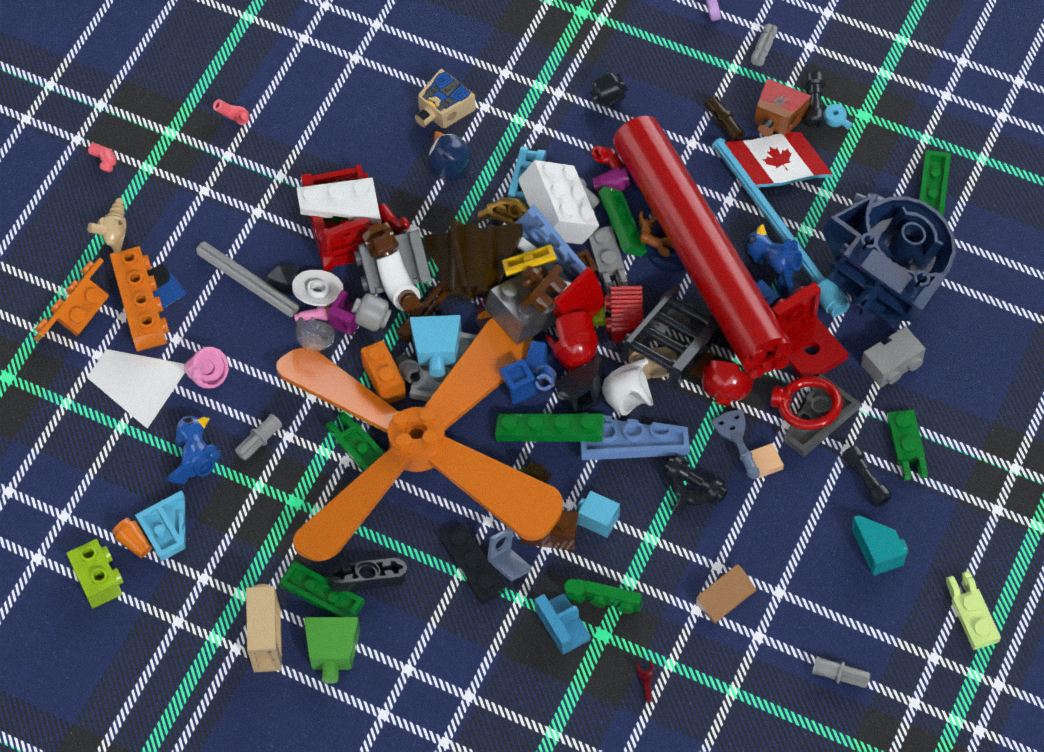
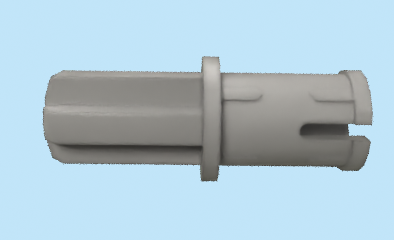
[235,414,282,460]
[812,656,870,688]

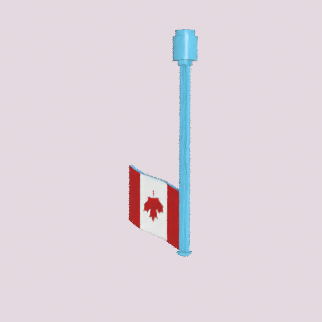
[712,132,850,317]

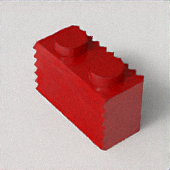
[605,285,643,343]

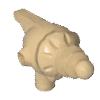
[87,198,127,253]

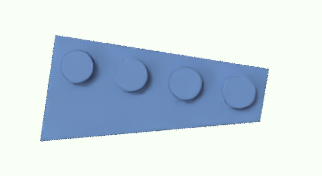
[514,204,601,285]
[580,412,690,460]

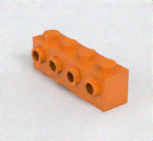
[110,246,169,352]

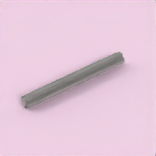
[196,242,299,317]

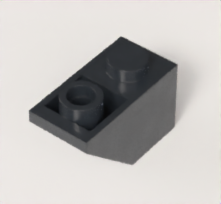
[554,356,606,414]

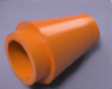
[112,518,152,558]

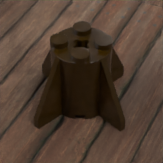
[425,219,523,301]

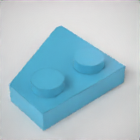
[135,490,186,562]

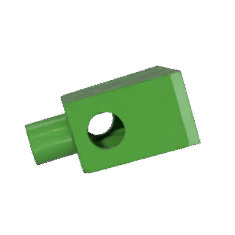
[304,617,360,684]

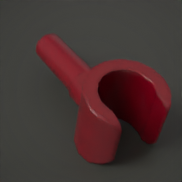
[637,661,654,703]

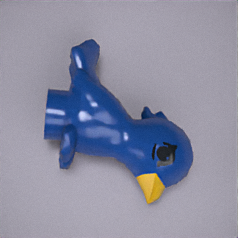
[744,224,803,294]
[168,415,221,485]

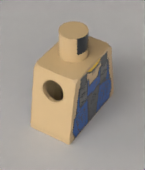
[415,68,476,128]

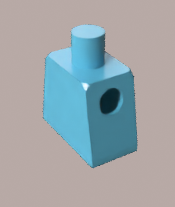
[410,315,461,377]

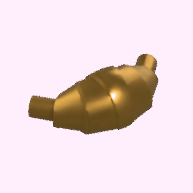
[478,197,529,225]

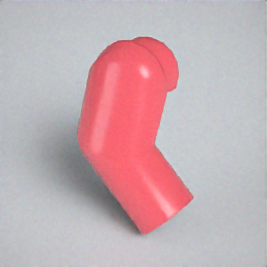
[213,99,249,125]
[88,142,117,172]

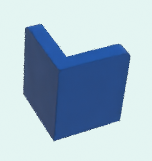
[499,358,536,405]

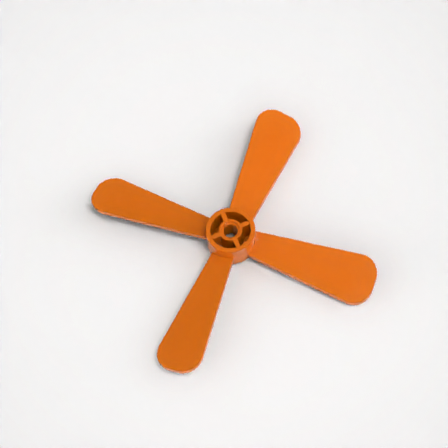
[276,318,563,561]

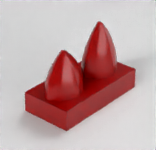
[319,217,371,258]

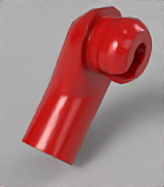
[591,146,623,170]
[378,203,410,234]

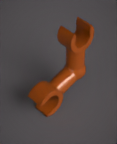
[639,211,673,257]

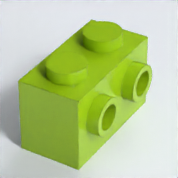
[66,539,124,609]

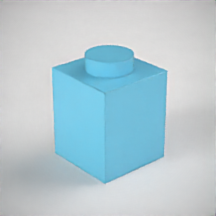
[576,491,620,538]

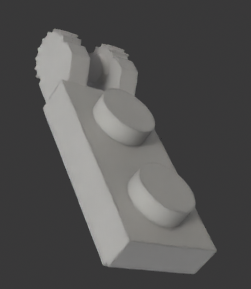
[588,226,628,292]

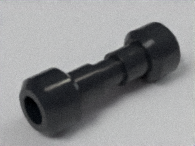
[805,71,826,128]
[842,446,892,507]

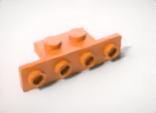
[33,258,110,342]

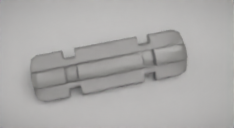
[751,23,778,66]

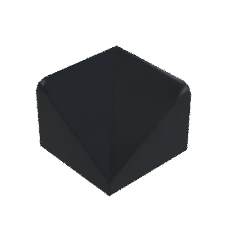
[266,265,302,295]

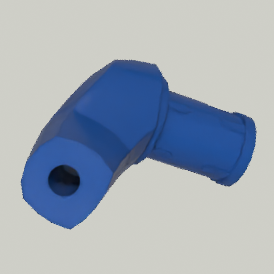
[525,341,557,391]

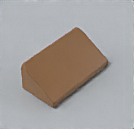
[696,564,756,624]

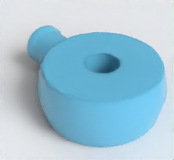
[825,104,852,130]

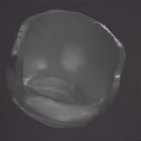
[295,317,336,351]

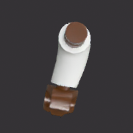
[362,222,421,314]

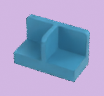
[534,594,591,655]

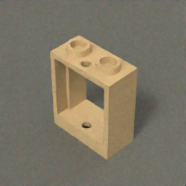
[246,584,282,673]

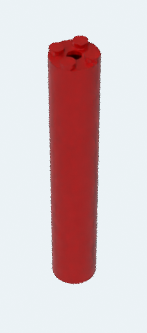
[613,116,793,378]

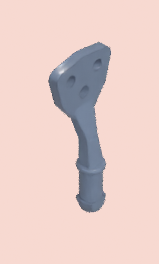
[712,409,760,479]

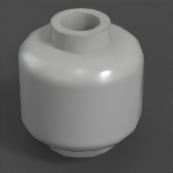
[351,293,392,331]

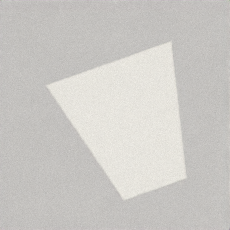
[87,349,185,429]

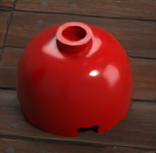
[701,360,755,406]

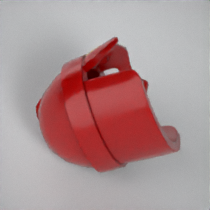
[545,311,599,372]

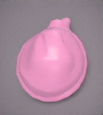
[184,347,229,389]

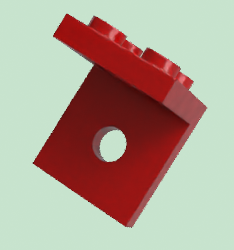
[772,282,849,378]

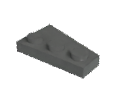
[784,373,860,457]

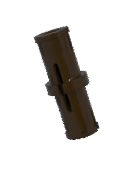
[704,95,745,141]

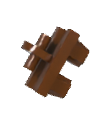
[520,264,568,313]

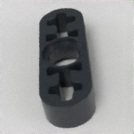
[327,558,407,592]

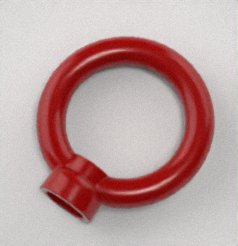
[771,376,843,430]

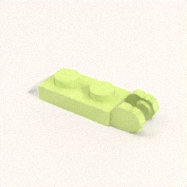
[946,571,1001,650]

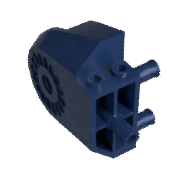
[822,194,956,322]

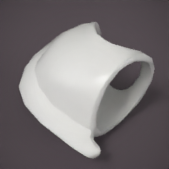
[602,359,653,415]

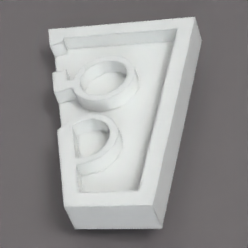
[297,178,381,224]

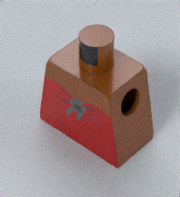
[755,79,811,136]

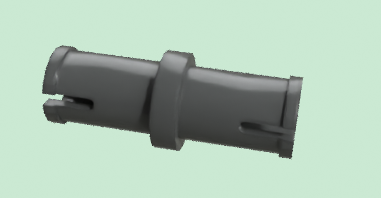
[395,354,424,385]

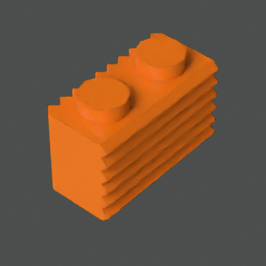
[361,341,407,404]

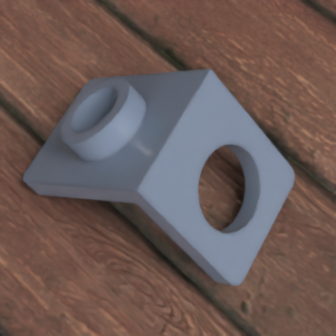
[487,528,531,581]

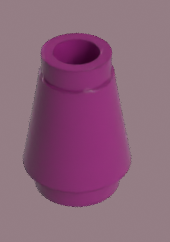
[592,166,631,193]

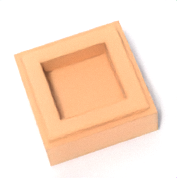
[750,443,784,479]

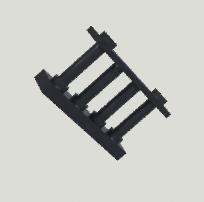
[621,284,723,390]

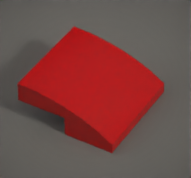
[553,267,605,318]

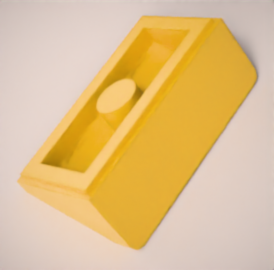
[502,244,557,277]

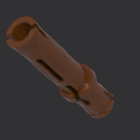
[396,278,450,342]

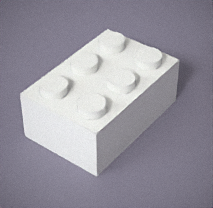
[518,160,599,244]

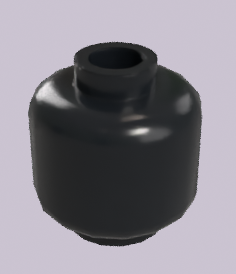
[590,71,628,108]

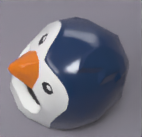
[429,131,471,181]

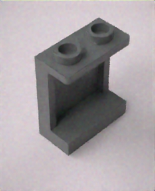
[354,230,432,295]

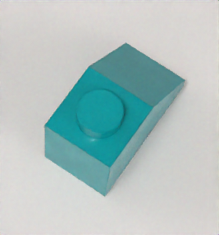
[851,515,908,576]

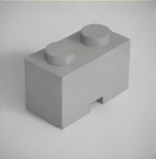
[861,326,926,388]

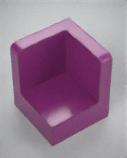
[327,290,359,336]

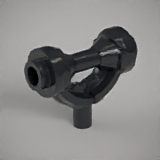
[664,455,728,516]

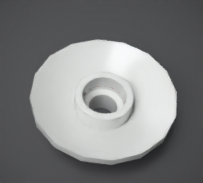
[292,270,344,306]

